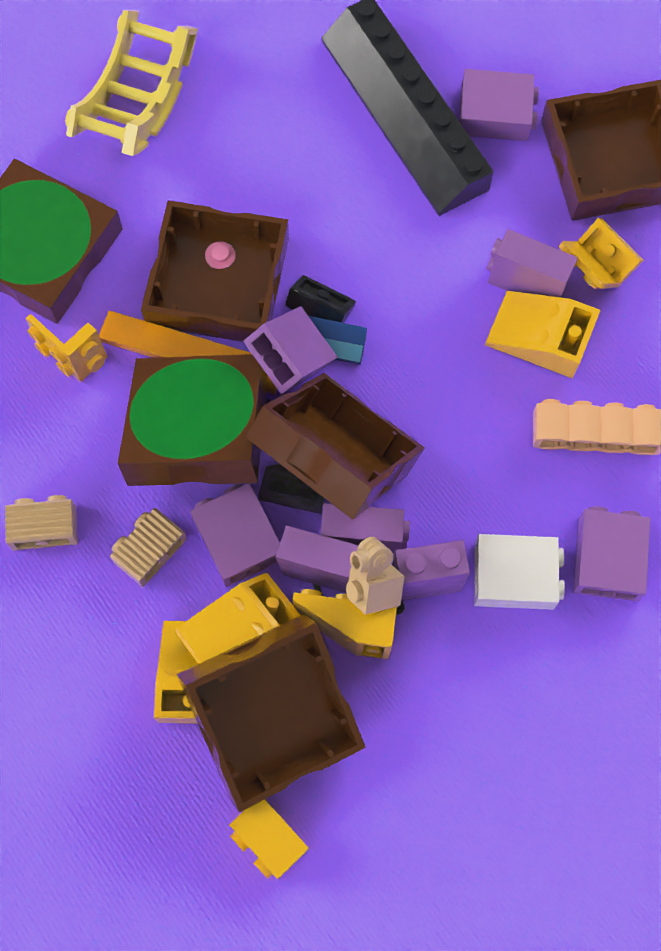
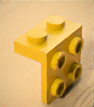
[558,218,644,289]
[25,314,108,382]

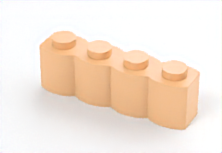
[533,399,661,455]

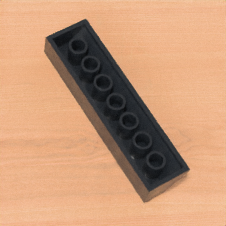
[321,0,494,216]

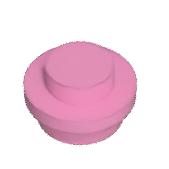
[205,242,236,269]

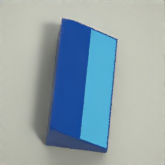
[308,316,367,365]

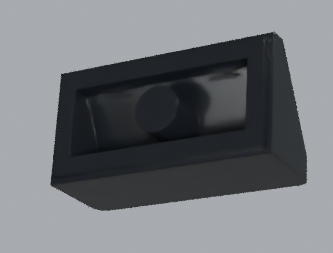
[285,275,356,323]

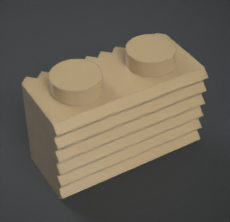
[4,495,78,551]
[110,508,187,588]

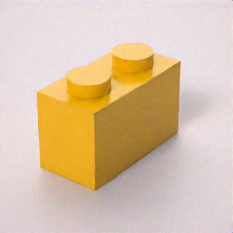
[229,800,309,880]

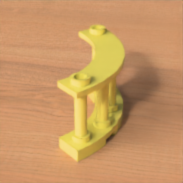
[65,10,198,156]

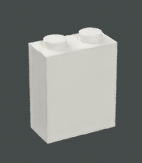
[474,534,565,610]

